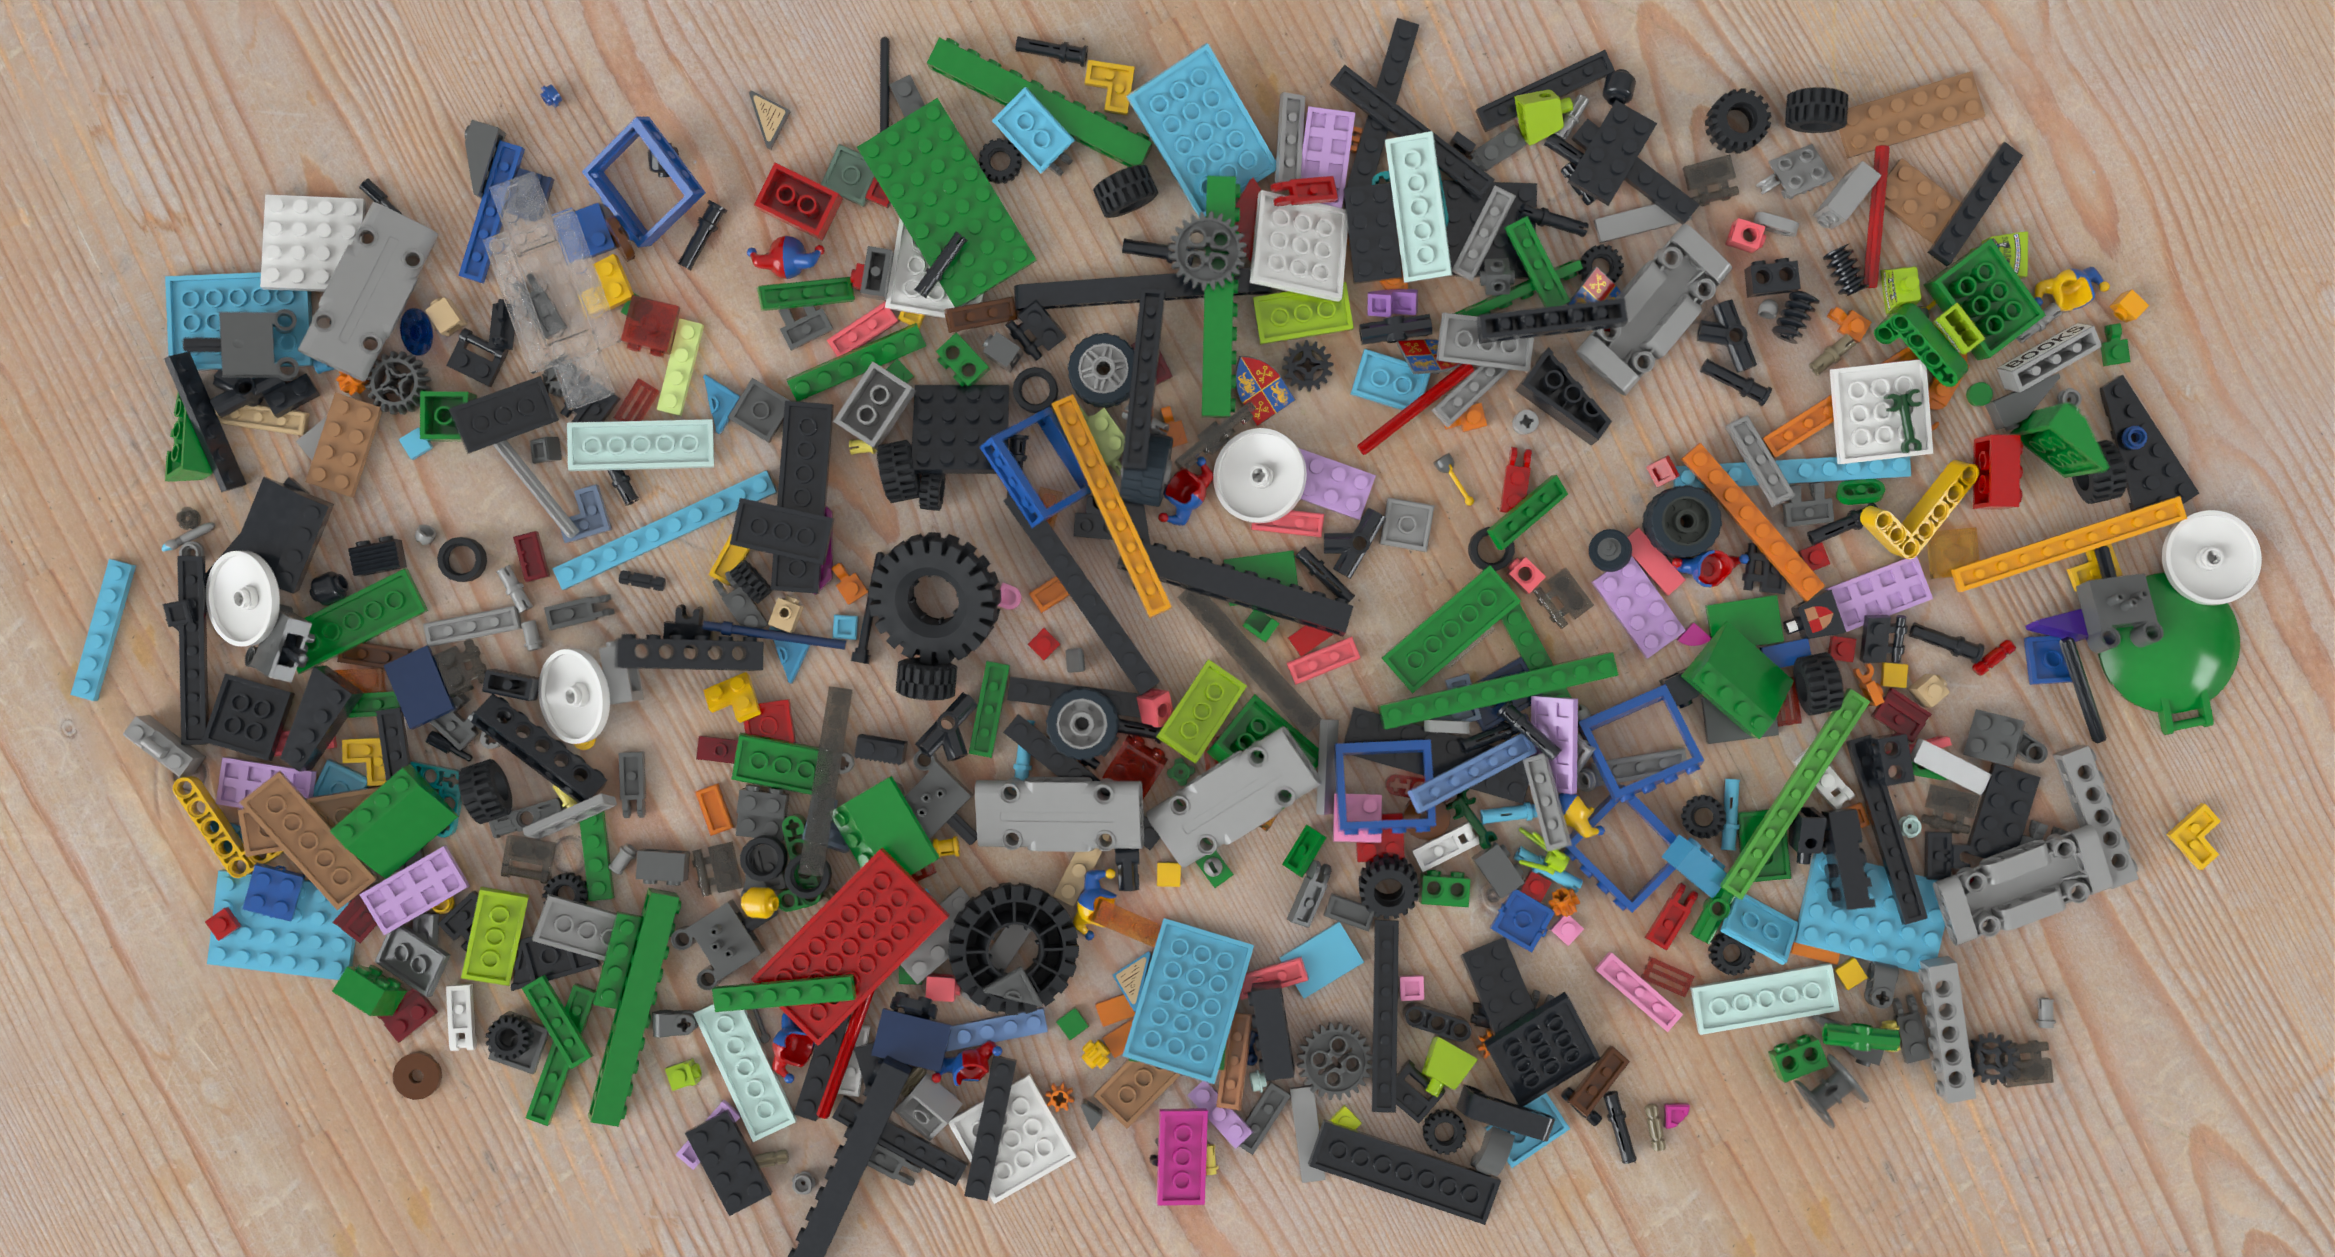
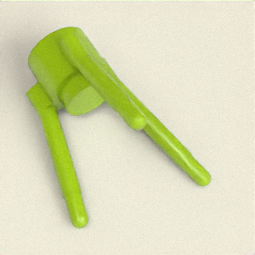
[1519,827,1570,875]

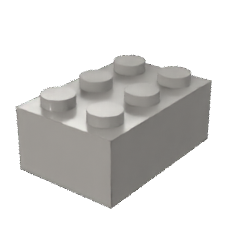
[833,362,916,450]

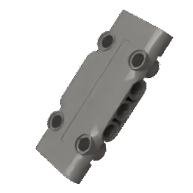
[298,202,438,382]
[1576,224,1733,396]
[1146,726,1322,868]
[975,777,1144,852]
[1933,824,2113,946]

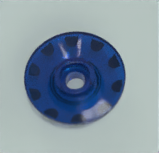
[400,308,433,356]

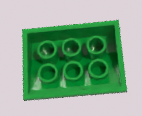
[1923,238,2046,361]
[2009,402,2109,478]
[1681,621,1794,739]
[1207,694,1319,810]
[330,764,459,879]
[829,776,940,875]

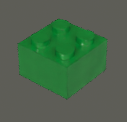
[420,391,477,442]
[332,965,407,1016]

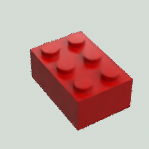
[754,162,843,241]
[1973,435,2023,510]

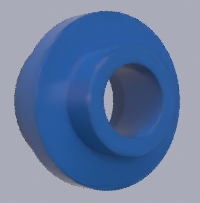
[540,84,562,108]
[2122,426,2147,450]

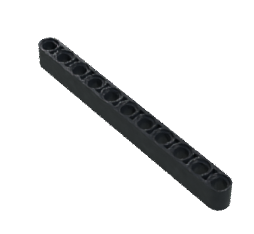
[1014,268,1272,311]

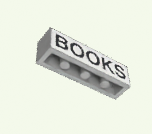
[1997,323,2102,393]

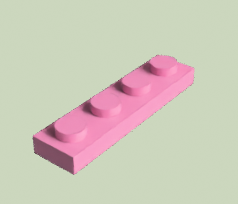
[1595,951,1683,1032]

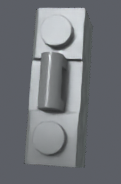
[123,715,206,778]

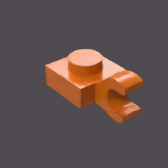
[1826,307,1872,343]
[1444,403,1487,432]
[1159,406,1188,448]
[832,563,869,605]
[1853,663,1884,706]

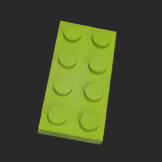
[1253,282,1354,345]
[1156,659,1247,764]
[461,887,529,986]

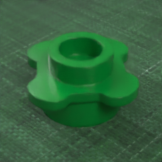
[1167,758,1195,786]

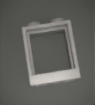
[1813,161,1882,230]
[599,641,644,705]

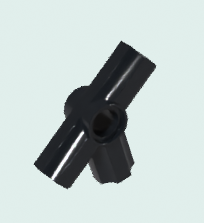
[1697,299,1757,373]
[210,370,287,418]
[1324,507,1386,579]
[915,692,978,762]

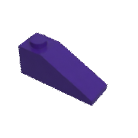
[2025,609,2088,642]

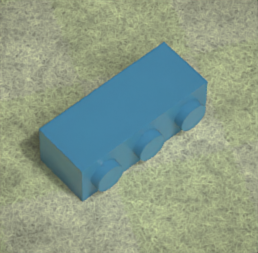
[1662,835,1727,899]

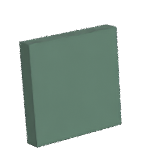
[821,144,875,207]

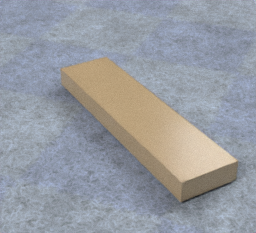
[215,405,310,436]

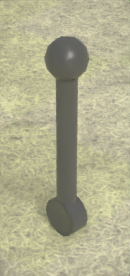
[753,1009,770,1043]

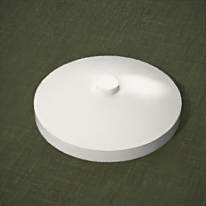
[1213,428,1307,523]
[2162,510,2262,605]
[206,551,280,646]
[538,648,610,744]

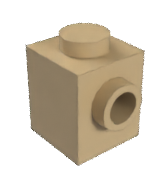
[425,297,468,337]
[768,595,804,633]
[1907,674,1950,708]

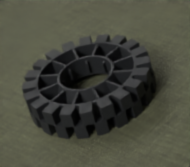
[868,532,1001,664]
[948,882,1079,1015]

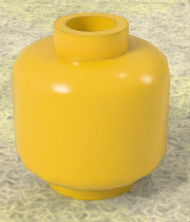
[741,887,779,919]

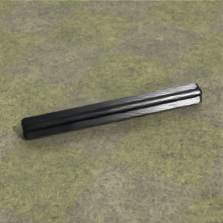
[2059,637,2107,744]

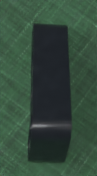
[1456,1085,1555,1142]

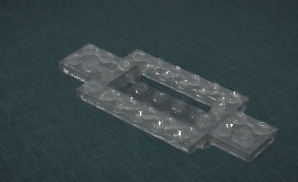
[483,171,622,410]

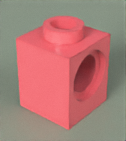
[1725,218,1766,253]
[1505,557,1546,594]
[1136,688,1173,727]
[926,973,961,1002]

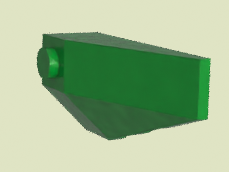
[165,393,213,482]

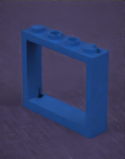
[582,116,706,248]
[980,407,1092,528]
[1578,684,1704,803]
[1334,740,1436,835]
[1563,784,1677,913]

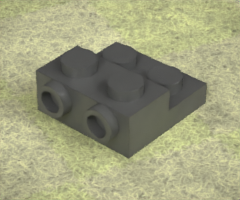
[736,785,790,841]
[488,1011,549,1074]

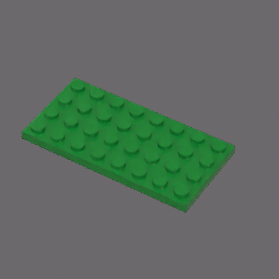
[857,98,1037,307]

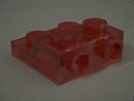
[621,295,680,358]
[1102,734,1168,800]

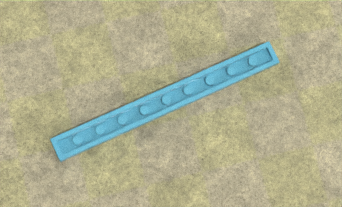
[1673,456,1911,489]
[553,470,778,590]

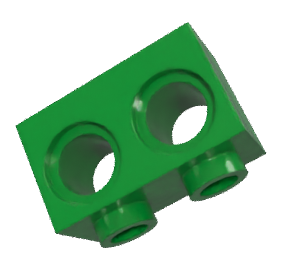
[936,332,991,387]
[1419,870,1471,908]
[1768,1034,1829,1083]

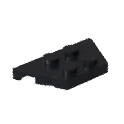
[510,936,601,991]

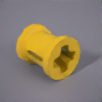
[933,836,960,859]

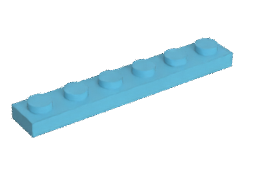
[70,559,136,701]

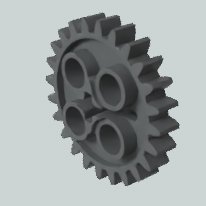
[1169,211,1247,291]
[1296,1022,1372,1100]

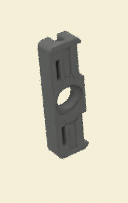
[489,798,565,838]

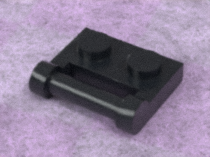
[446,328,508,387]
[1396,1060,1446,1124]

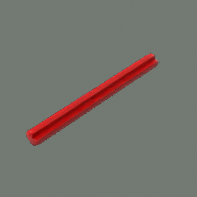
[1863,145,1890,288]
[1357,364,1474,455]
[817,990,875,1119]

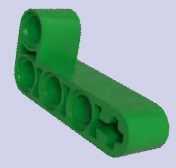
[1874,303,1968,387]
[778,814,825,912]

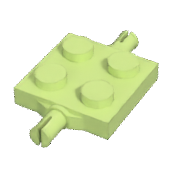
[1079,405,1125,476]

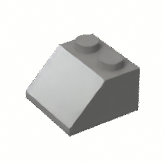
[894,1073,963,1141]

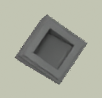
[530,437,562,464]
[1065,648,1085,673]
[1081,1098,1103,1131]

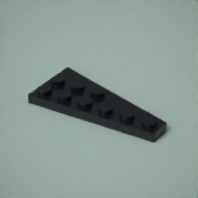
[2099,375,2200,511]

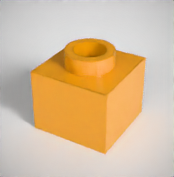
[2109,289,2149,323]

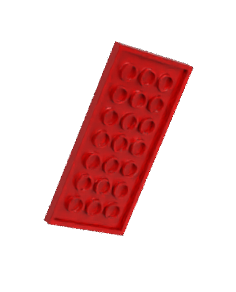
[751,848,950,1046]

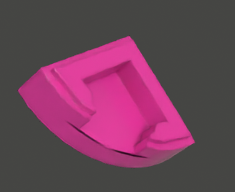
[1677,623,1711,646]
[1664,1103,1690,1129]

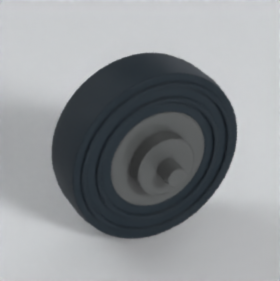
[1589,529,1632,572]

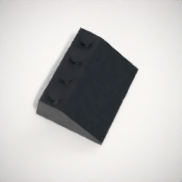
[234,476,334,594]

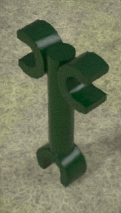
[1884,389,1922,453]
[1446,788,1498,850]

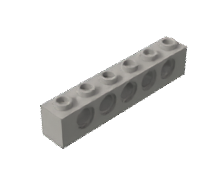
[2053,745,2139,889]
[1918,956,1976,1104]

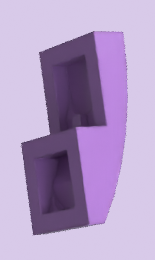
[1368,289,1418,317]

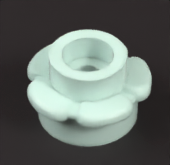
[1898,815,1922,838]
[1249,1070,1267,1093]

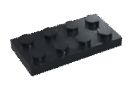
[1567,100,1657,206]
[1343,183,1402,284]
[448,376,559,454]
[730,498,834,565]
[1964,763,2041,859]
[1460,937,1535,1035]
[685,1109,773,1216]

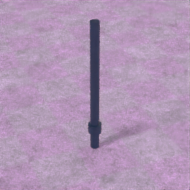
[703,621,846,650]

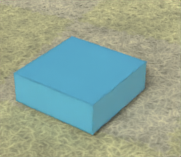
[399,427,433,460]
[833,615,859,640]

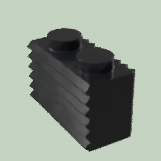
[348,536,407,577]
[482,669,539,701]
[854,734,908,766]

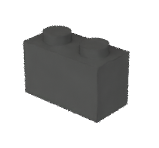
[860,246,894,301]
[983,332,1023,373]
[1472,842,1525,899]
[636,848,690,886]

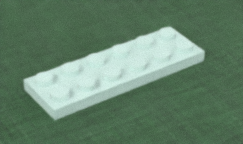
[1385,131,1452,283]
[567,419,715,471]
[1690,963,1840,1035]
[693,1004,797,1142]

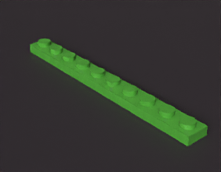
[1720,688,1870,900]

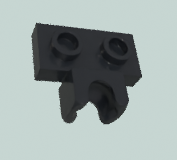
[1073,496,1113,540]
[663,604,713,650]
[1924,831,1971,880]

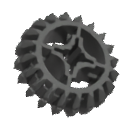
[365,351,432,415]

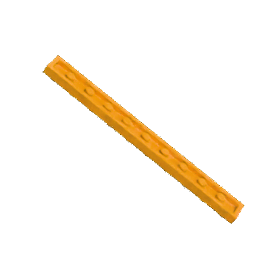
[1052,394,1172,618]
[1951,496,2187,592]

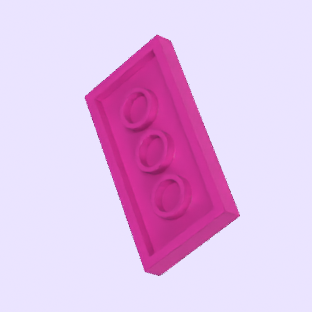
[1157,1108,1208,1206]

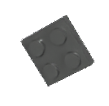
[728,378,790,443]
[1963,709,2026,767]

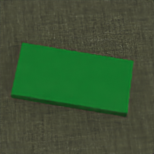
[731,732,834,796]

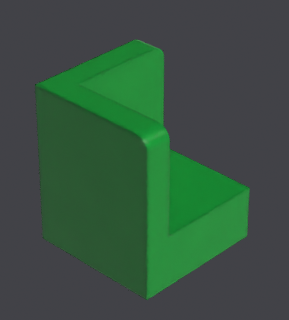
[1242,610,1280,643]

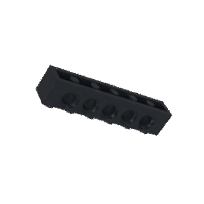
[1476,298,1628,344]
[614,634,764,671]
[471,694,607,803]

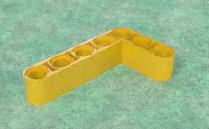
[1860,460,1979,559]
[173,776,285,878]

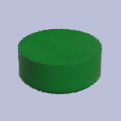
[1966,382,1993,407]

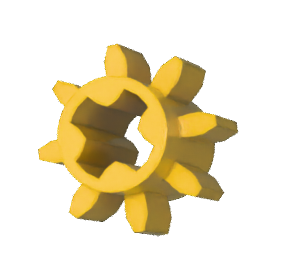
[1081,1040,1110,1069]

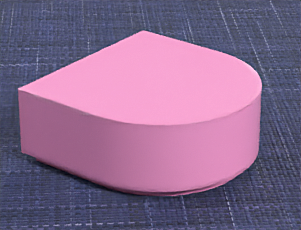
[998,582,1022,609]

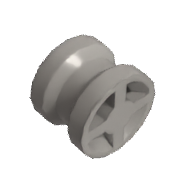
[1512,410,1539,435]

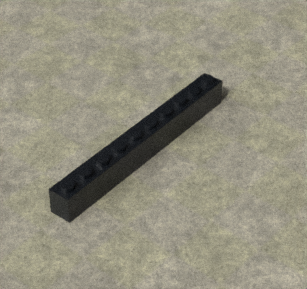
[1003,495,1160,695]
[1117,538,1353,637]
[788,1056,913,1257]

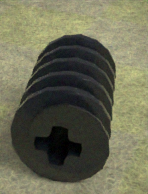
[1823,243,1869,297]
[1772,291,1820,344]

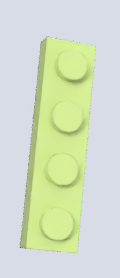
[657,318,704,416]

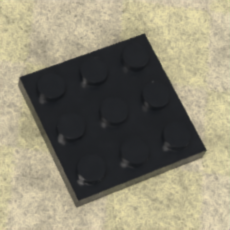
[202,673,295,761]

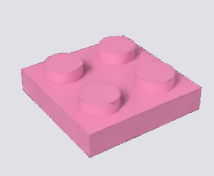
[1333,794,1382,843]

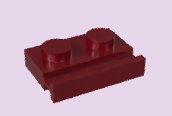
[1871,688,1932,743]
[332,886,377,944]
[377,988,438,1043]

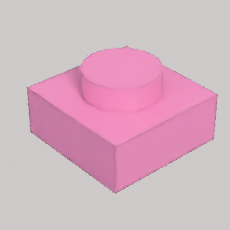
[1550,915,1584,946]
[1399,975,1424,1001]

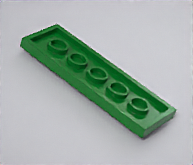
[1381,565,1521,694]
[296,569,428,674]

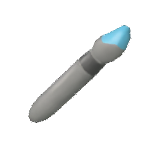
[161,522,215,551]

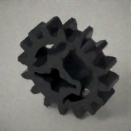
[1282,340,1334,393]
[1969,1032,2021,1085]

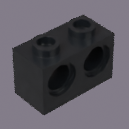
[1744,258,1801,298]
[1869,733,1915,786]

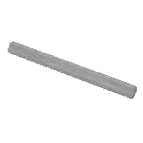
[493,440,579,539]

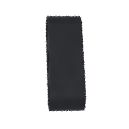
[1403,1002,1472,1042]

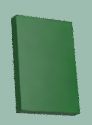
[1223,550,1298,606]
[1705,595,1784,646]
[1737,809,1792,882]

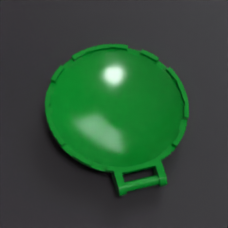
[2098,573,2240,735]

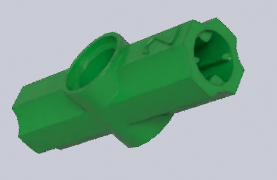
[1690,888,1735,944]
[1822,1023,1900,1051]

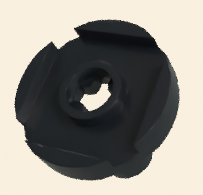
[890,992,938,1020]

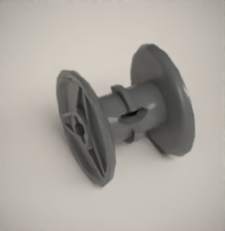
[1793,1054,1869,1130]

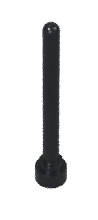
[878,37,890,134]
[851,552,885,664]

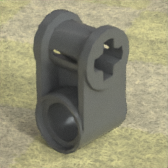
[2016,731,2048,764]
[1864,961,1899,1009]
[652,1010,699,1038]

